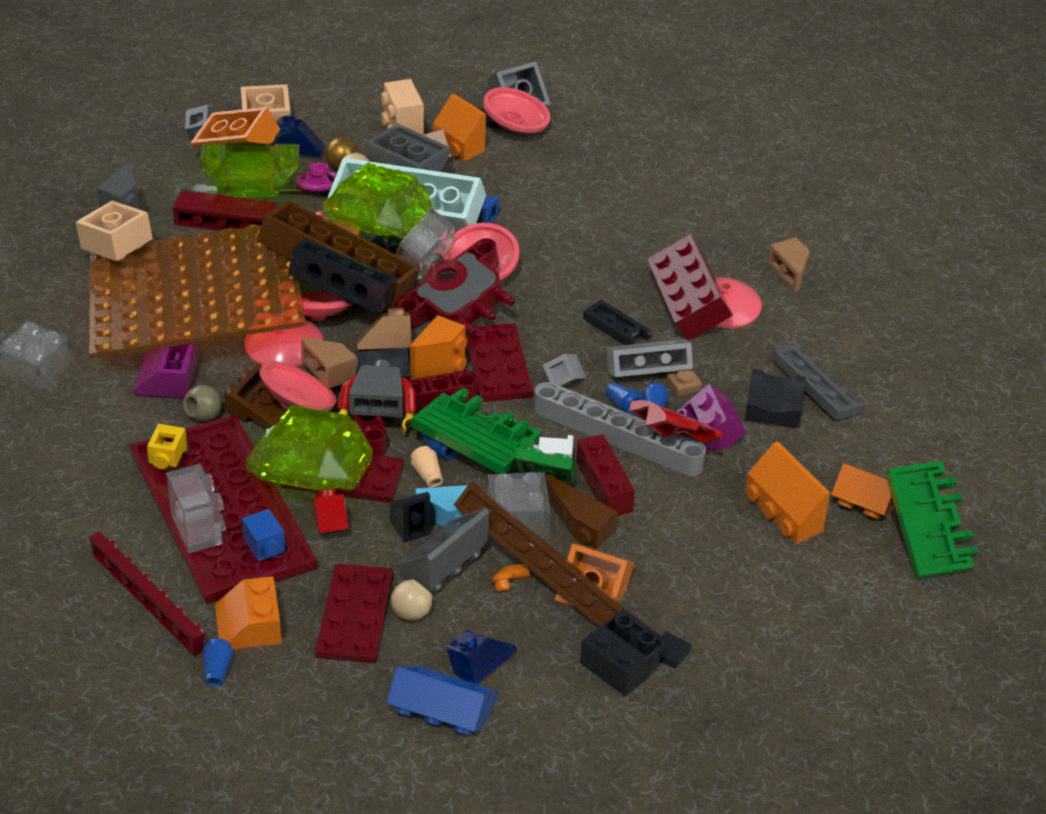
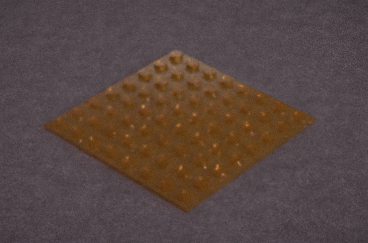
[89,225,306,358]

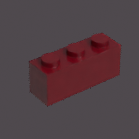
[576,434,635,516]

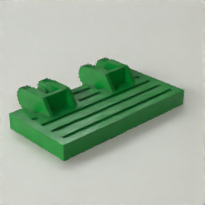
[411,388,535,476]
[885,461,979,580]

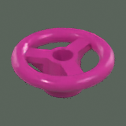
[295,163,337,192]

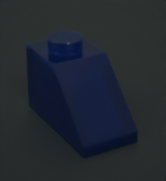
[274,115,325,157]
[446,630,517,685]

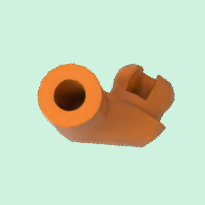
[492,564,530,592]

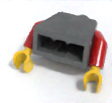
[333,359,418,435]

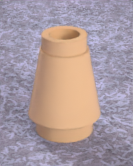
[410,446,443,488]

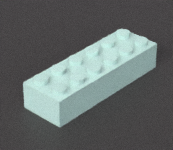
[328,158,486,233]

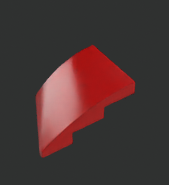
[629,400,723,444]

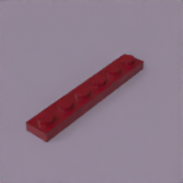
[89,531,205,657]

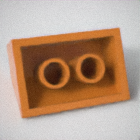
[191,107,280,149]
[745,441,830,544]

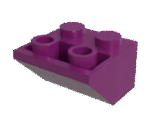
[133,337,198,398]
[676,383,746,452]

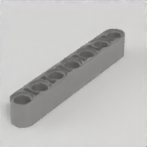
[534,382,706,476]

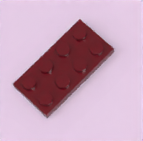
[465,323,533,402]
[281,444,404,503]
[315,563,393,664]

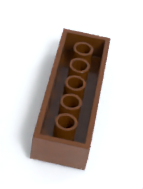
[257,200,420,310]

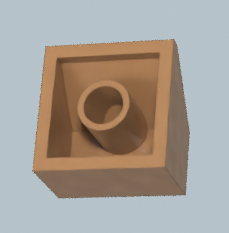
[357,308,411,349]

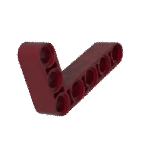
[349,370,478,456]

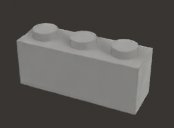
[606,339,693,377]

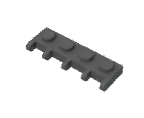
[771,344,866,420]

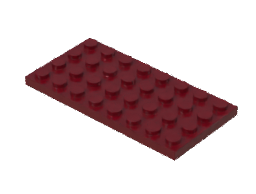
[130,414,317,604]

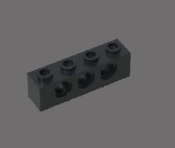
[288,239,398,314]

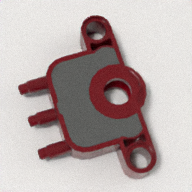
[396,238,515,336]

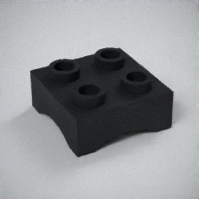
[745,369,806,428]

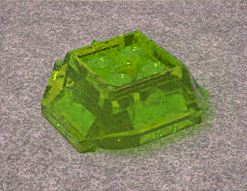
[200,144,299,197]
[321,162,434,240]
[246,405,373,490]

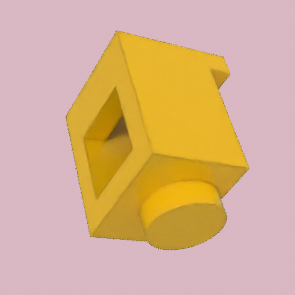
[147,424,187,469]

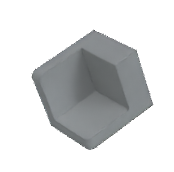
[543,354,586,387]

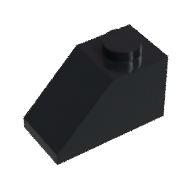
[390,492,430,543]

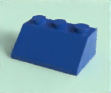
[386,665,500,735]

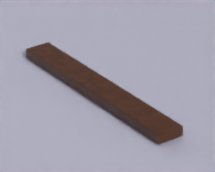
[454,482,646,627]

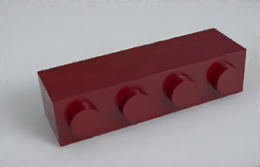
[172,190,277,236]

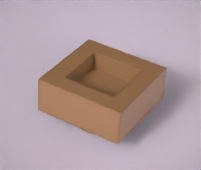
[666,369,702,396]

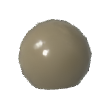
[183,384,222,423]

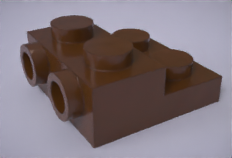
[223,363,289,432]

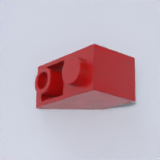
[309,489,349,533]

